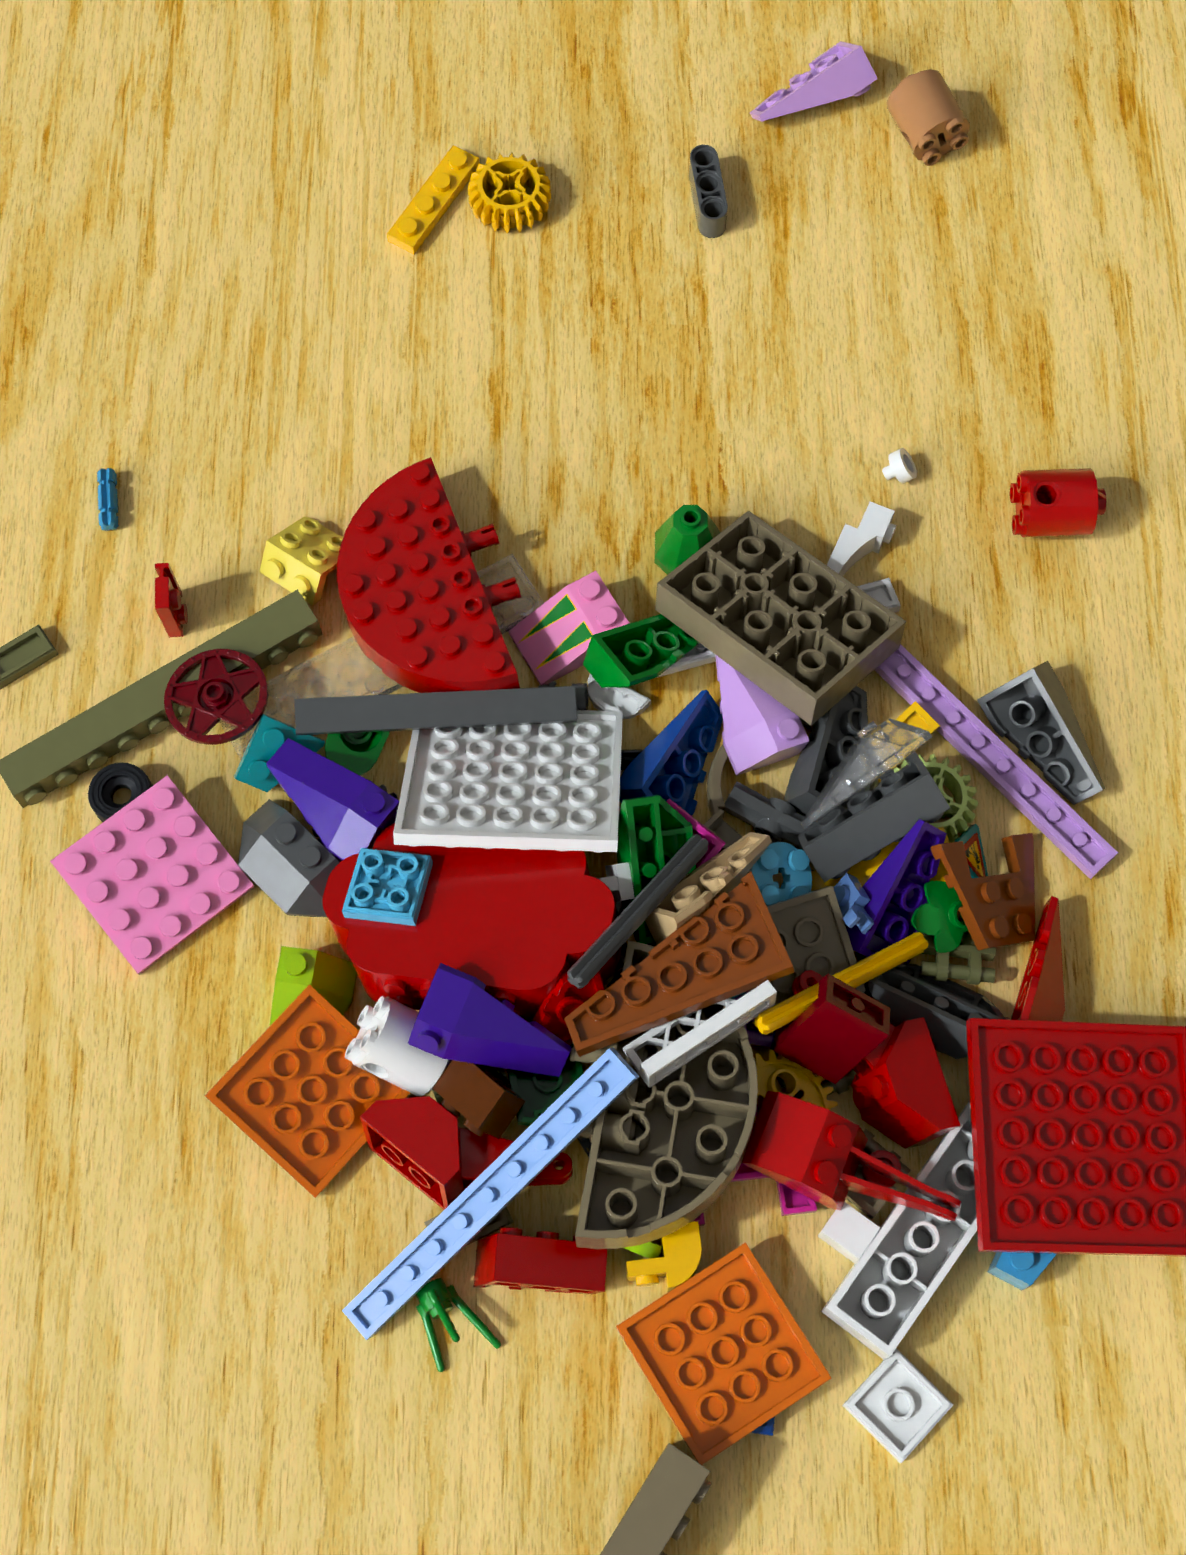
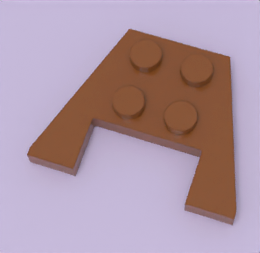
[930,833,1035,951]

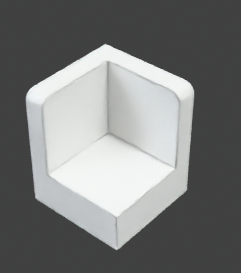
[818,1202,880,1264]

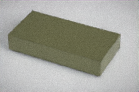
[0,625,58,689]

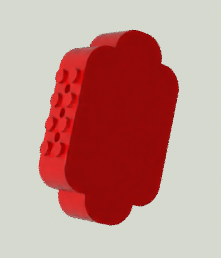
[322,823,622,1022]

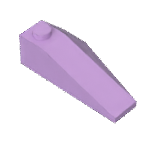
[750,41,878,122]
[715,655,809,776]

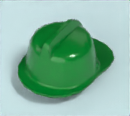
[325,731,390,776]

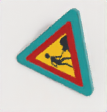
[954,824,988,878]

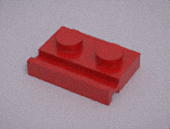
[155,563,188,638]

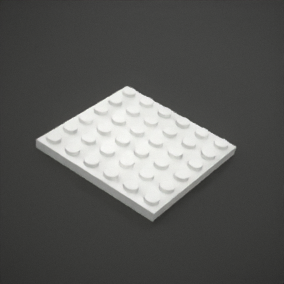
[393,710,623,853]

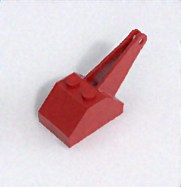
[792,970,960,1149]
[742,1091,962,1221]
[360,1096,573,1210]

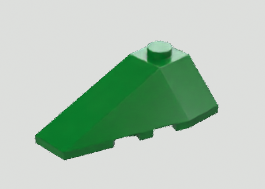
[583,614,699,688]

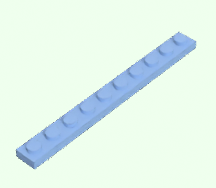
[342,1047,639,1340]

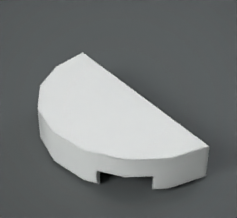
[588,674,651,719]

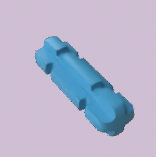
[97,468,119,531]

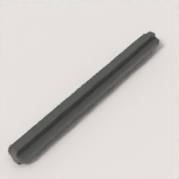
[567,834,709,989]

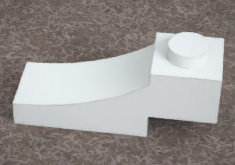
[827,501,897,577]

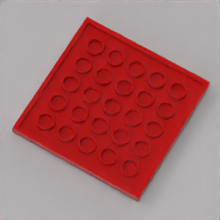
[966,1018,1186,1257]

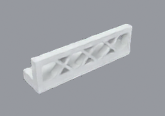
[623,980,777,1088]

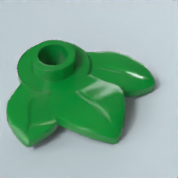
[911,881,968,953]

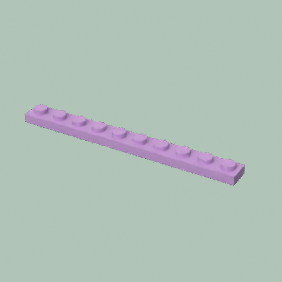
[875,644,1118,879]

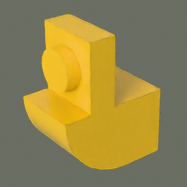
[626,1221,702,1292]

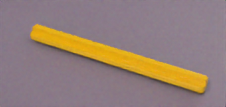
[754,932,929,1035]

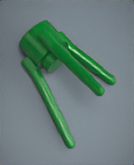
[416,1278,501,1372]

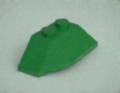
[616,795,696,944]

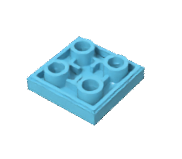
[342,848,433,926]

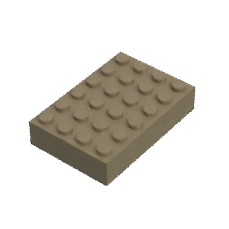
[655,511,906,726]

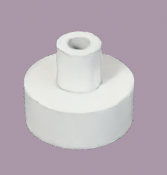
[882,448,917,484]

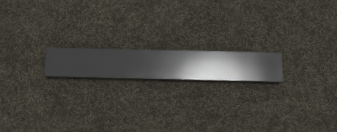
[294,686,577,736]

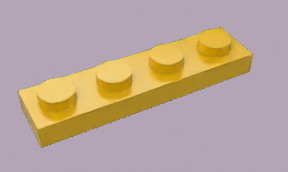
[387,145,480,254]

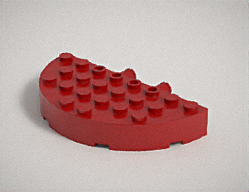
[337,457,521,693]

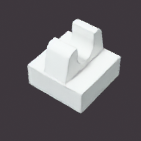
[597,862,635,901]

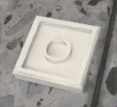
[842,1348,954,1463]

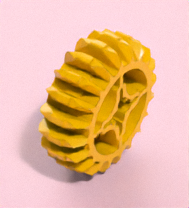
[468,152,552,234]

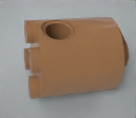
[887,69,970,166]

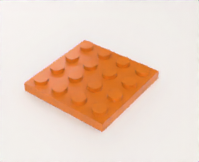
[205,984,410,1198]
[616,1242,831,1465]

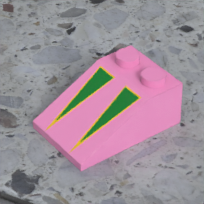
[508,571,630,686]

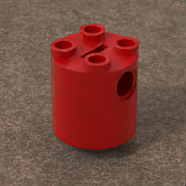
[1009,468,1107,537]

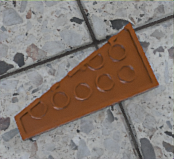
[564,871,794,1057]

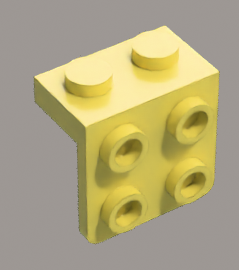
[259,517,343,606]

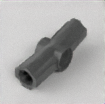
[723,781,816,850]

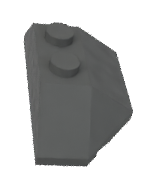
[238,799,339,917]
[867,963,1011,1059]

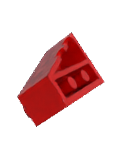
[473,1228,607,1295]

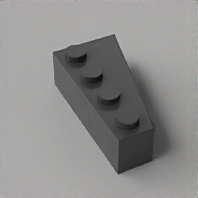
[798,751,950,883]

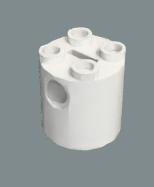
[345,996,452,1096]

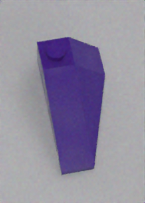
[266,738,399,860]
[845,819,946,963]
[408,963,572,1077]

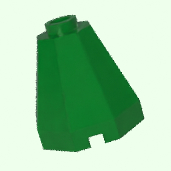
[654,505,721,575]

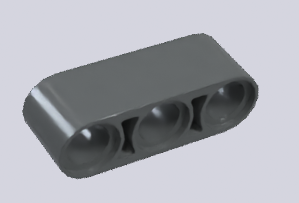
[689,144,728,238]

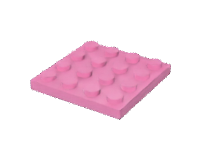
[50,775,254,975]

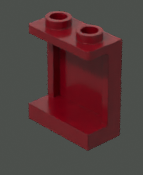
[773,974,890,1084]

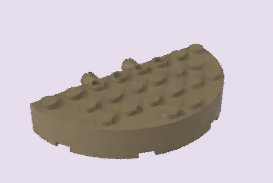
[570,940,758,1249]

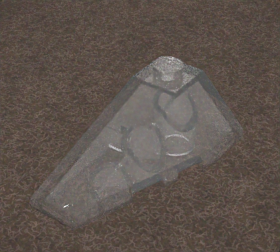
[801,718,933,829]

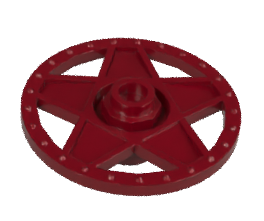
[164,649,269,745]

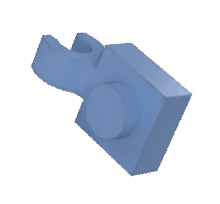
[833,873,874,934]

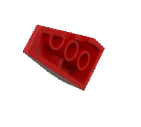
[1011,896,1065,1022]

